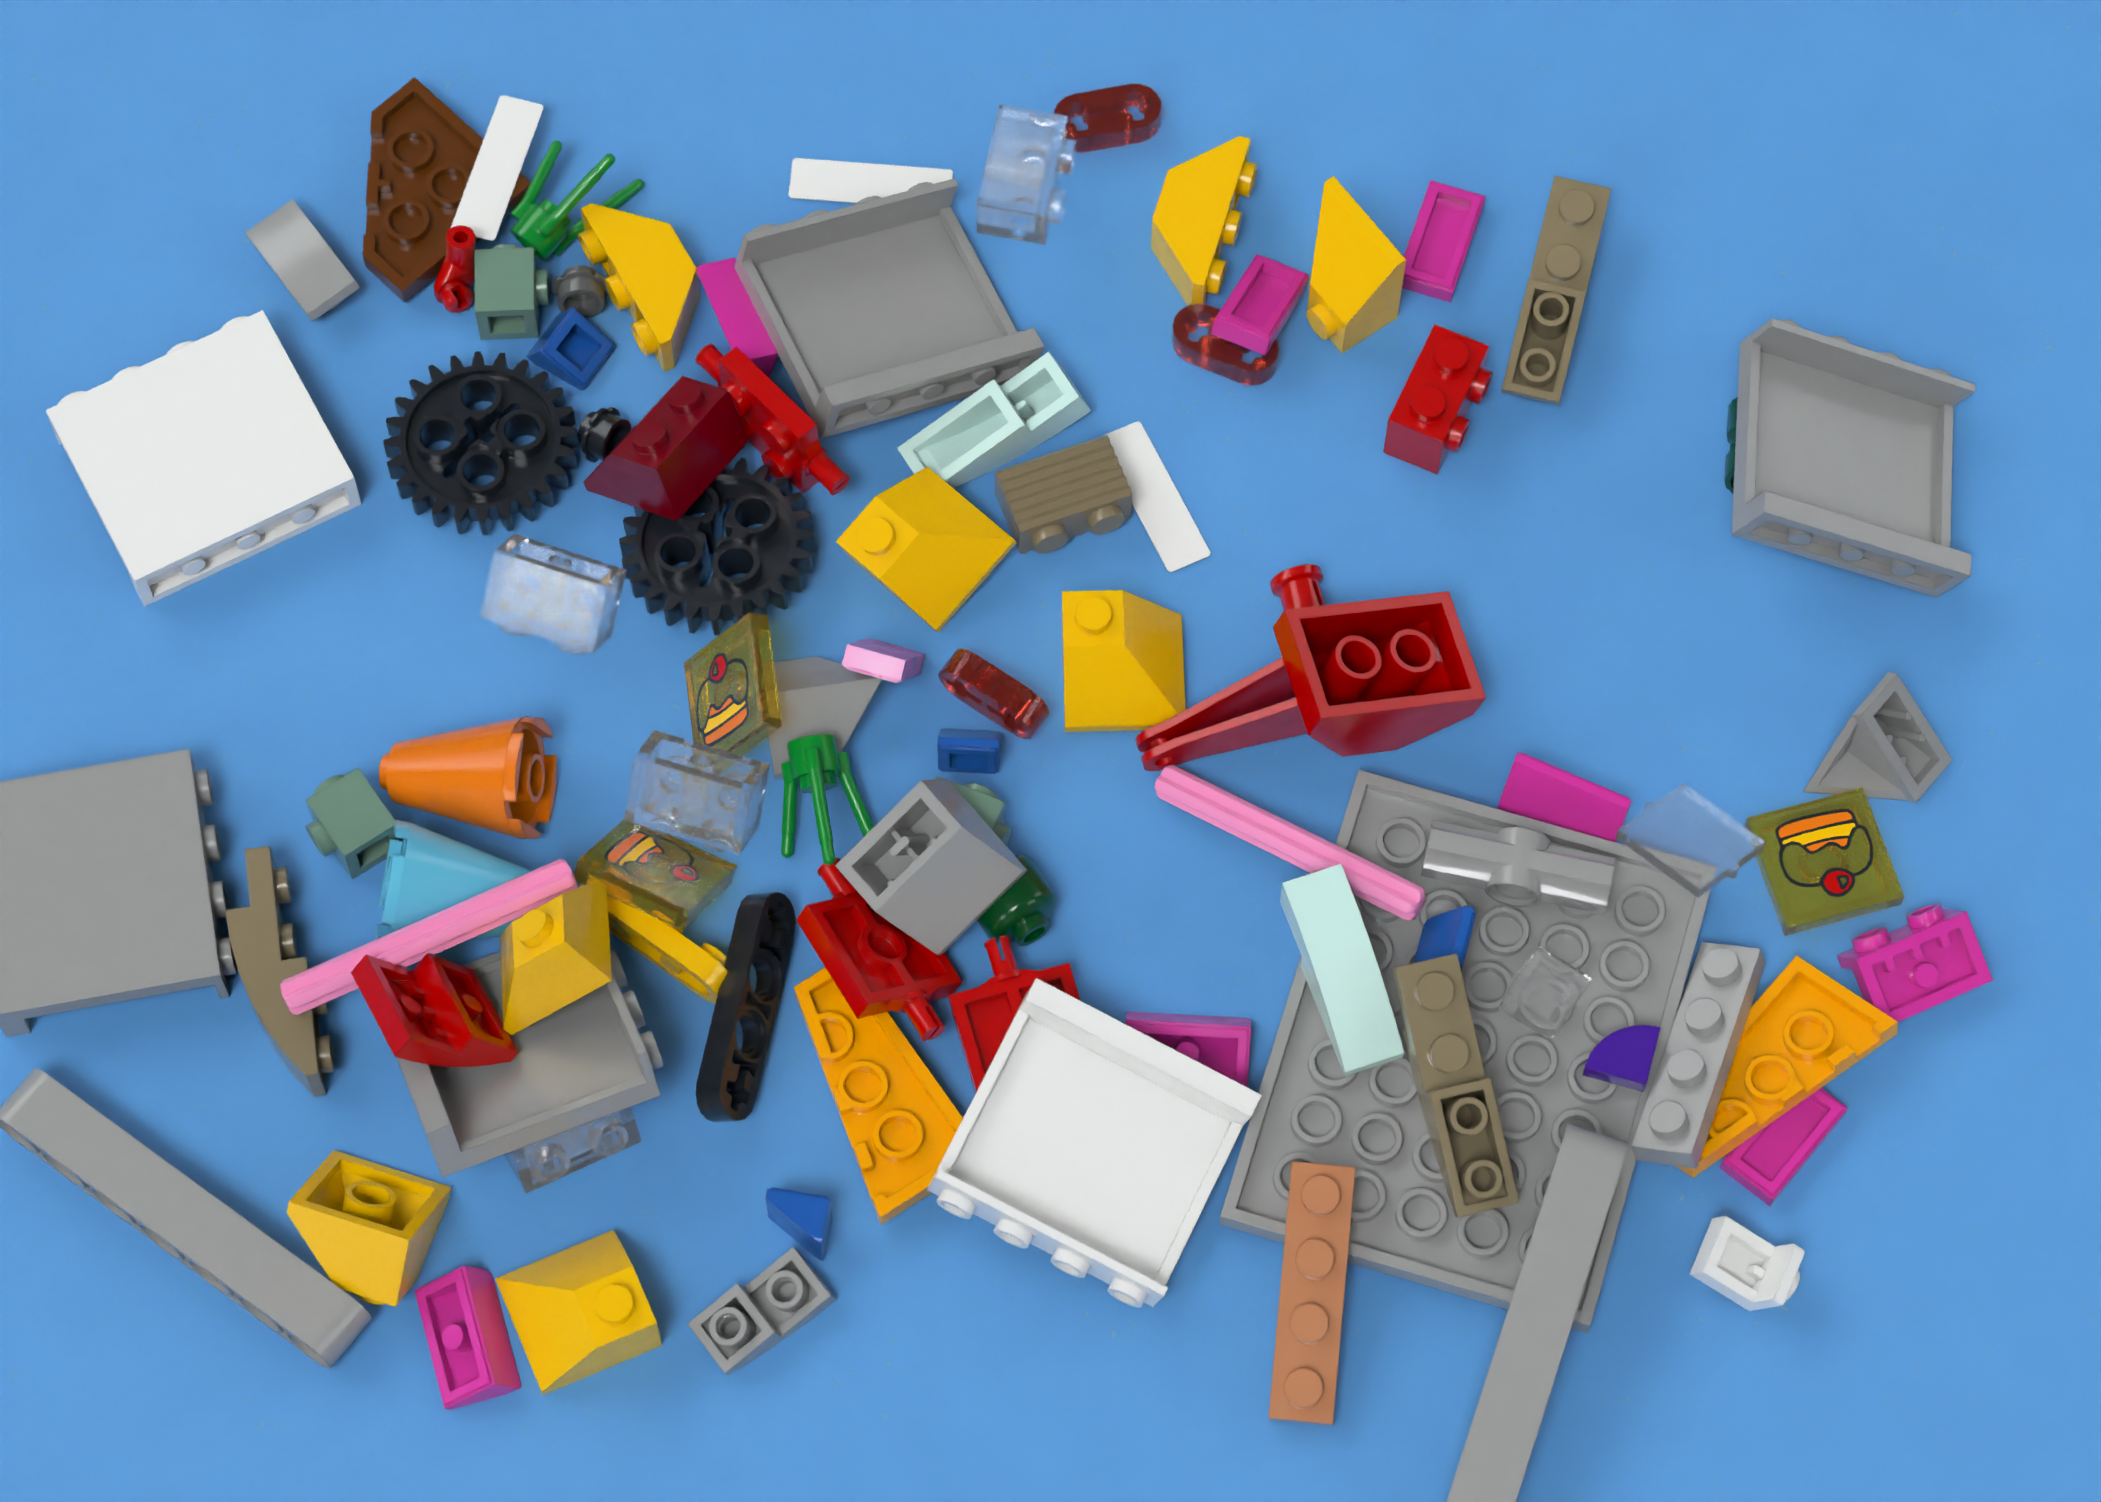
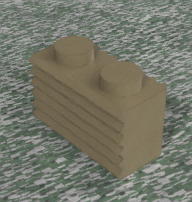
[995,435,1132,554]

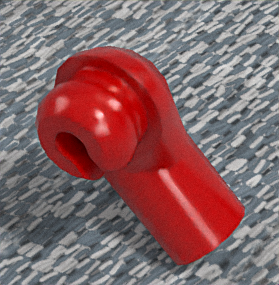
[433,225,476,313]

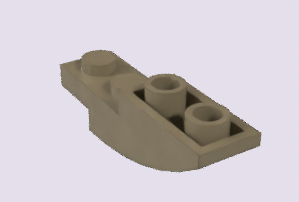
[1501,176,1612,405]
[225,846,335,1097]
[1392,953,1519,1217]

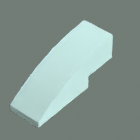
[897,352,1092,488]
[1280,864,1404,1076]

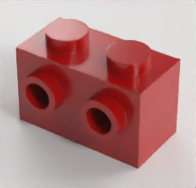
[1383,324,1493,475]

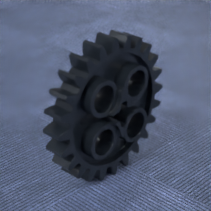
[383,351,579,536]
[619,458,816,635]

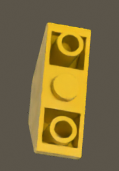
[1151,136,1258,314]
[578,203,700,372]

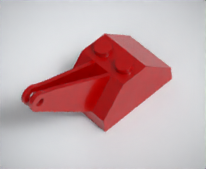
[1135,591,1486,771]

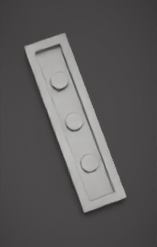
[1631,942,1766,1169]

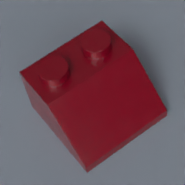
[583,376,748,521]

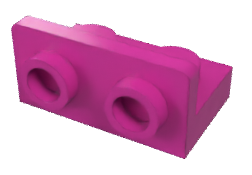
[1837,903,1993,1022]

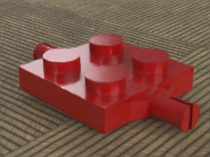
[695,344,850,495]
[796,858,962,1042]
[948,936,1081,1093]

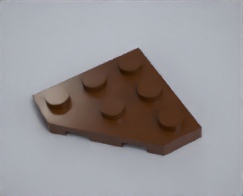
[363,77,531,303]

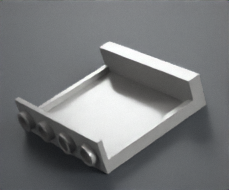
[734,178,1044,439]
[1732,318,1975,597]
[0,749,237,1037]
[396,951,664,1177]

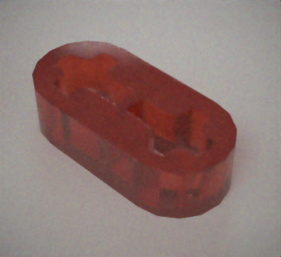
[1054,84,1161,153]
[1172,303,1279,386]
[938,648,1050,739]

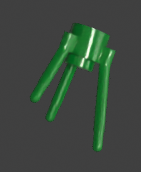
[510,141,644,261]
[781,734,874,865]

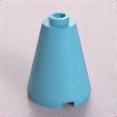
[375,820,531,940]

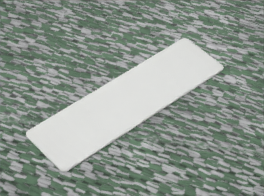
[451,95,543,241]
[788,158,953,203]
[1103,422,1210,572]

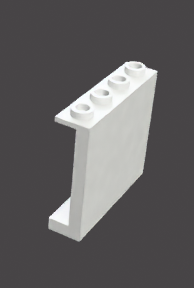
[45,310,362,607]
[927,978,1262,1308]

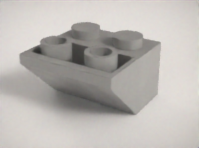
[835,779,1028,955]

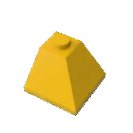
[1306,176,1406,354]
[836,467,1017,633]
[1061,590,1186,732]
[500,880,612,1036]
[287,1150,452,1307]
[495,1230,662,1395]

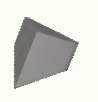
[757,656,882,779]
[1803,672,1952,803]

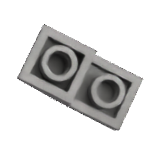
[245,199,360,322]
[688,1247,836,1375]

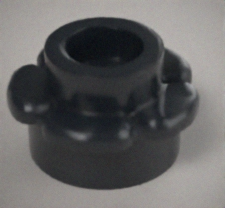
[578,407,631,462]

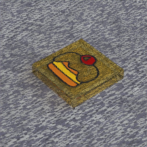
[684,612,782,776]
[1744,788,1904,936]
[574,816,737,930]

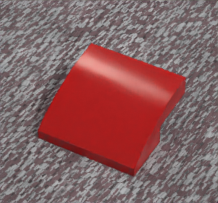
[351,953,518,1067]

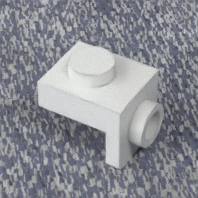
[1690,1216,1805,1311]

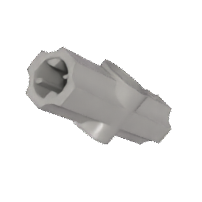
[1421,820,1616,914]

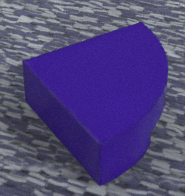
[1582,1025,1661,1092]

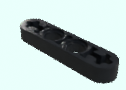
[695,892,796,1122]

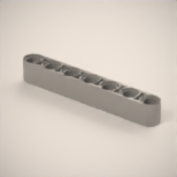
[0,1068,372,1369]
[1446,1124,1629,1502]

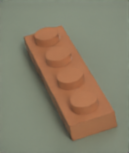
[1268,1161,1356,1426]

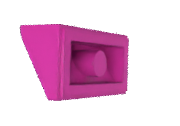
[696,258,778,378]
[1497,753,1632,843]
[1126,1012,1251,1088]
[414,1266,521,1410]

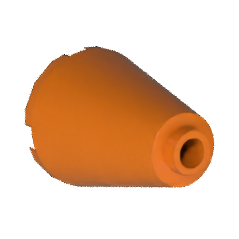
[379,716,557,839]

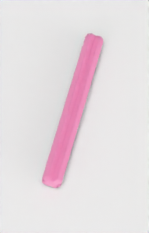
[1154,765,1426,921]
[280,859,578,1015]

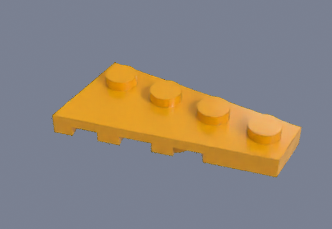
[1676,955,1898,1178]
[794,968,963,1226]

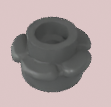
[551,265,607,318]

